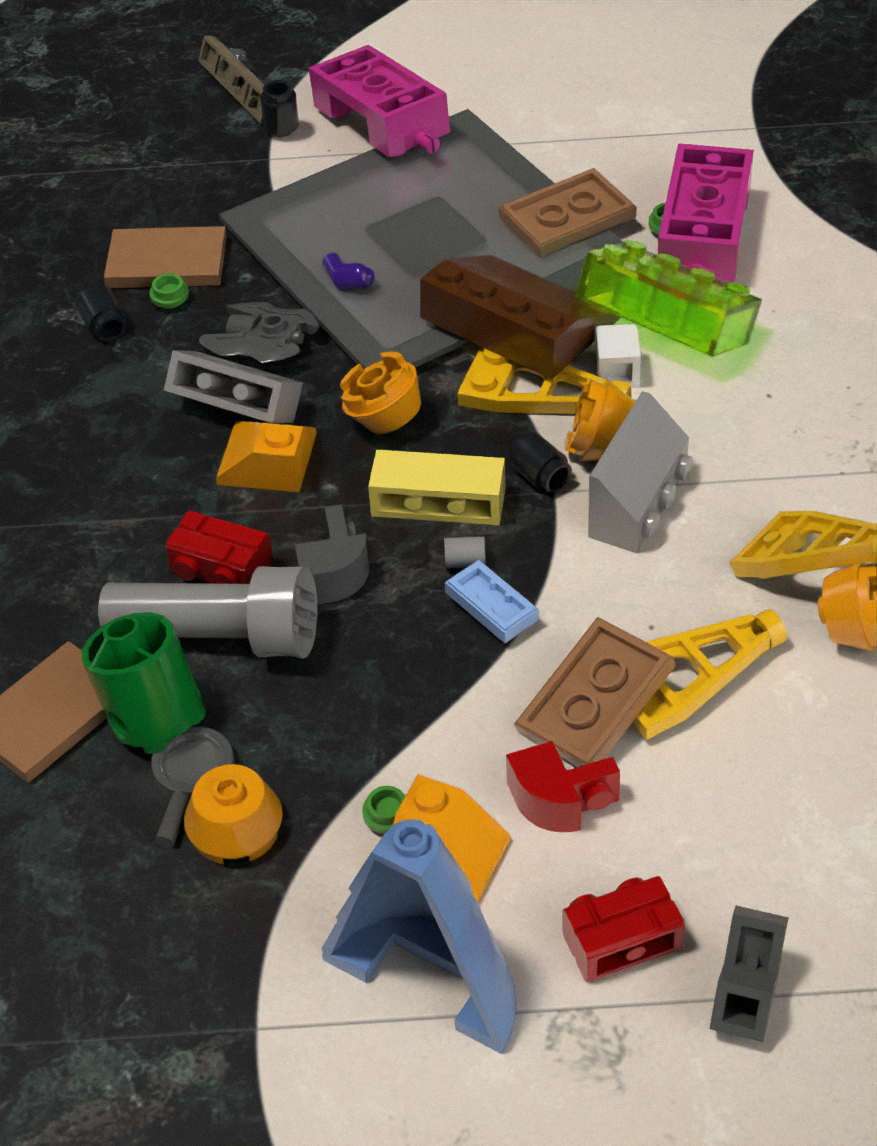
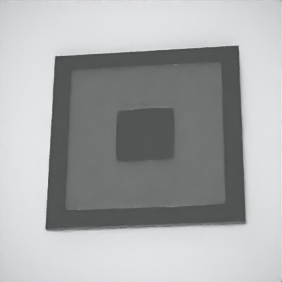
[219,109,640,369]

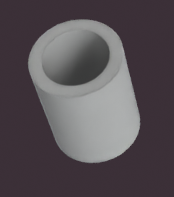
[444,536,485,569]

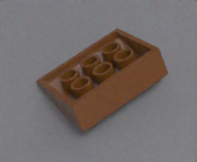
[420,255,621,379]

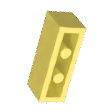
[368,450,506,525]

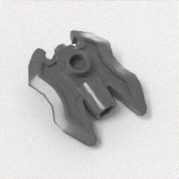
[199,302,319,363]

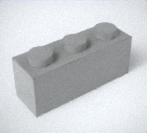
[164,350,303,423]

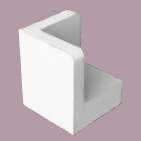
[595,324,641,388]

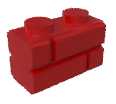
[166,510,273,584]
[562,876,685,982]

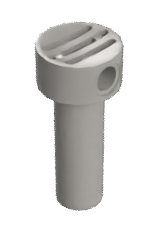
[98,566,317,658]

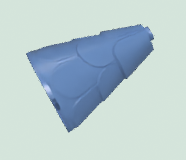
[321,819,516,1054]

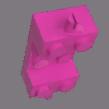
[309,45,450,158]
[657,143,754,295]

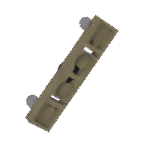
[198,36,264,124]

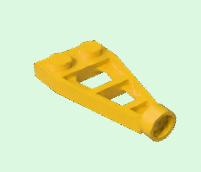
[457,346,633,414]
[729,511,877,579]
[632,609,787,740]

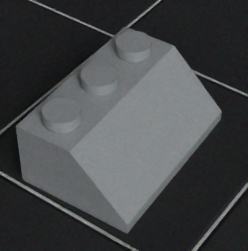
[588,391,693,553]

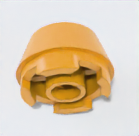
[340,351,421,434]
[565,379,636,461]
[818,562,877,651]
[184,764,282,864]

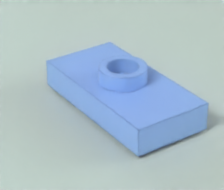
[445,560,539,643]

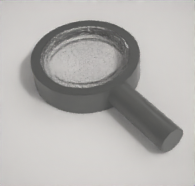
[151,727,235,848]

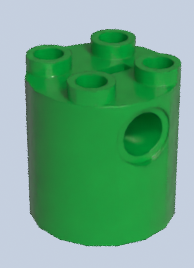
[81,612,206,754]

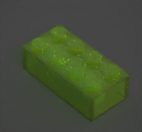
[575,239,762,357]

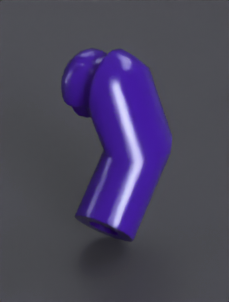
[322,253,375,290]

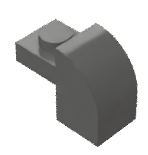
[295,505,369,605]
[709,905,789,1042]

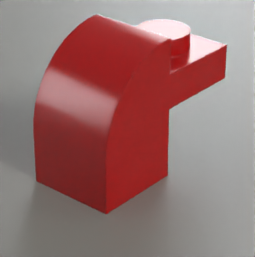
[506,741,620,833]

